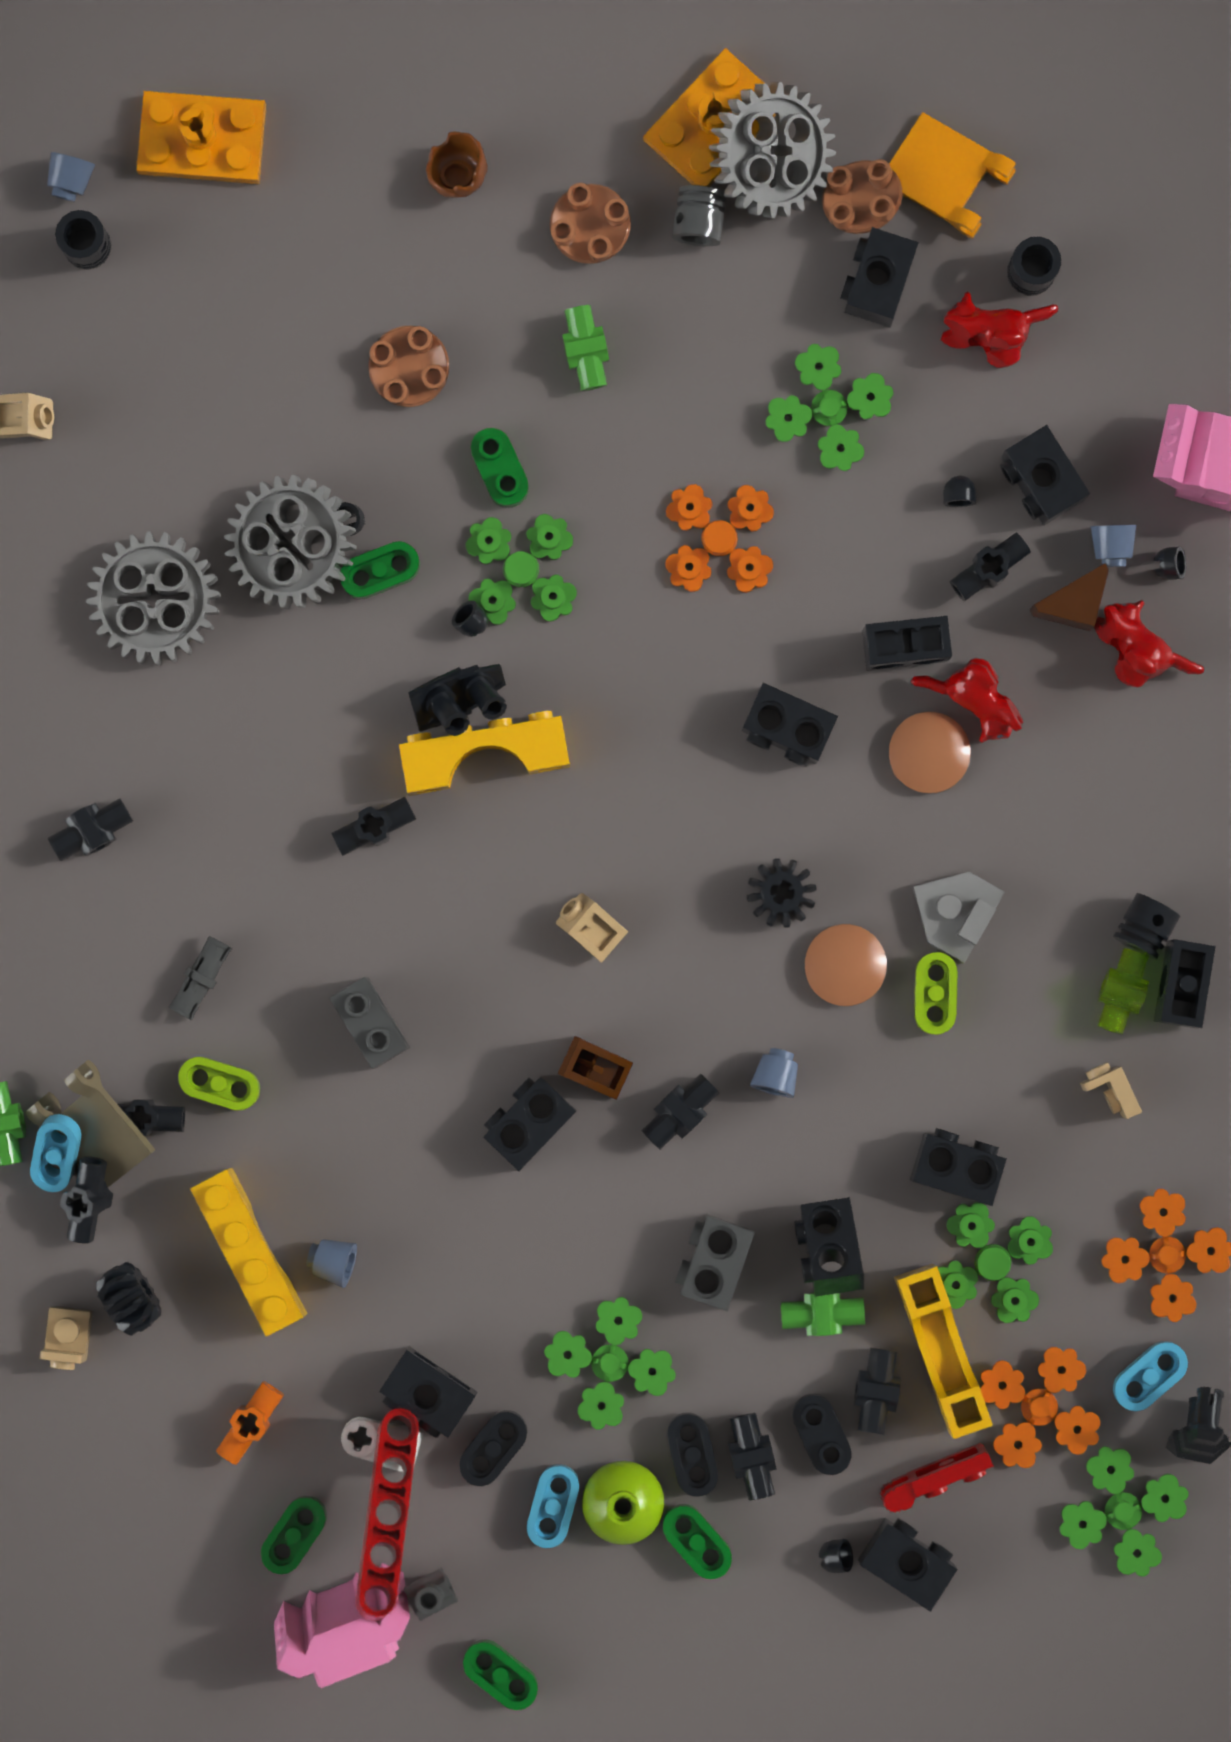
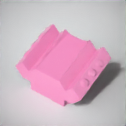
[1153,404,1231,512]
[274,1563,410,1688]

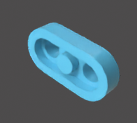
[30,1114,81,1192]
[1113,1341,1188,1411]
[527,1464,579,1548]

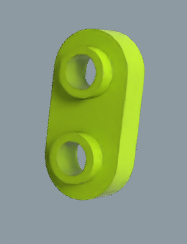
[914,952,958,1035]
[178,1057,260,1110]

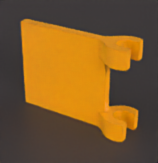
[889,112,1016,239]

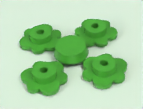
[765,344,894,471]
[466,514,577,625]
[938,1202,1053,1323]
[544,1297,676,1430]
[1059,1446,1188,1577]

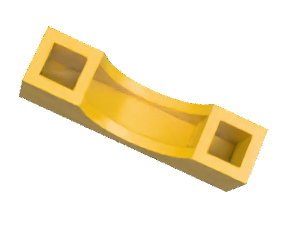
[399,711,570,796]
[190,1168,308,1337]
[894,1263,993,1439]

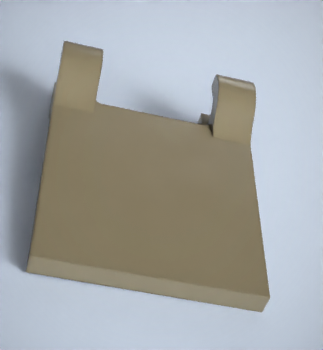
[25,1060,156,1187]

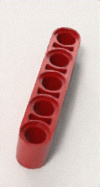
[356,1408,419,1621]

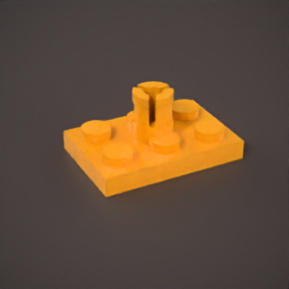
[643,48,776,187]
[136,91,266,184]

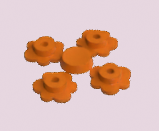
[665,484,774,593]
[1101,1188,1231,1322]
[980,1347,1100,1468]

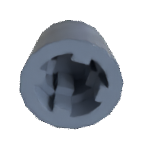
[47,152,95,202]
[1090,525,1137,567]
[750,1048,798,1098]
[306,1239,357,1288]

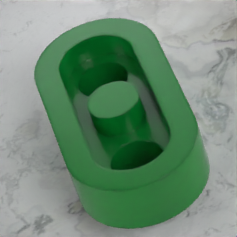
[471,428,529,508]
[340,541,420,599]
[261,1496,327,1574]
[663,1504,732,1579]
[463,1639,538,1710]

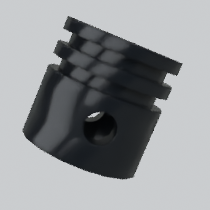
[55,210,112,270]
[1007,236,1061,296]
[1113,893,1180,960]

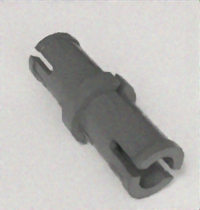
[169,936,232,1020]

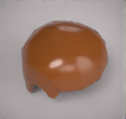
[426,131,488,198]

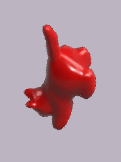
[940,292,1059,368]
[1094,600,1205,688]
[910,658,1024,743]

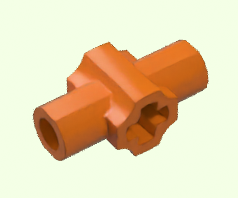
[216,1381,284,1465]

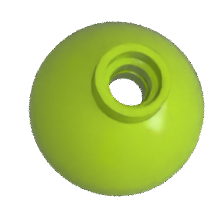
[582,1461,664,1545]

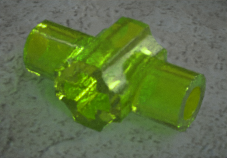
[1097,948,1149,1035]

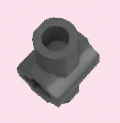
[404,1568,458,1621]

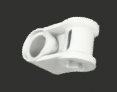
[341,1416,424,1472]

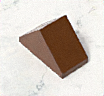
[1029,563,1109,631]
[558,1036,633,1100]

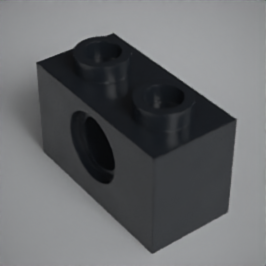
[840,227,919,328]
[1000,425,1090,526]
[1153,939,1216,1028]
[379,1346,477,1438]
[858,1518,958,1612]

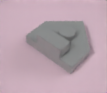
[912,872,1005,963]

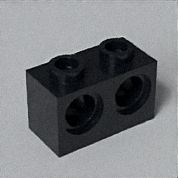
[862,616,952,671]
[742,683,838,767]
[483,1077,577,1171]
[910,1128,1007,1206]
[794,1197,864,1297]

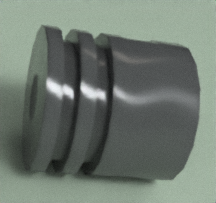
[673,185,726,247]

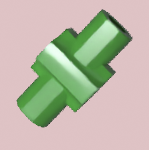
[562,305,609,391]
[0,1081,26,1166]
[781,1292,866,1336]

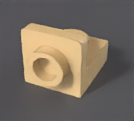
[0,393,54,440]
[556,893,628,963]
[1080,1062,1142,1119]
[40,1306,93,1370]

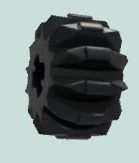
[747,858,817,928]
[96,1262,161,1336]

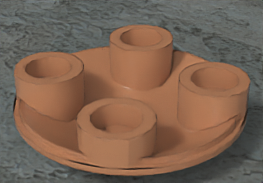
[822,159,902,234]
[550,183,631,264]
[368,326,449,407]
[889,712,971,793]
[805,924,887,1006]

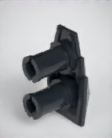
[408,664,507,736]
[1166,1387,1231,1464]

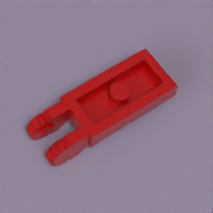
[879,1443,994,1513]

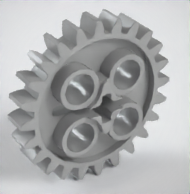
[709,82,836,218]
[224,475,357,609]
[86,531,221,665]

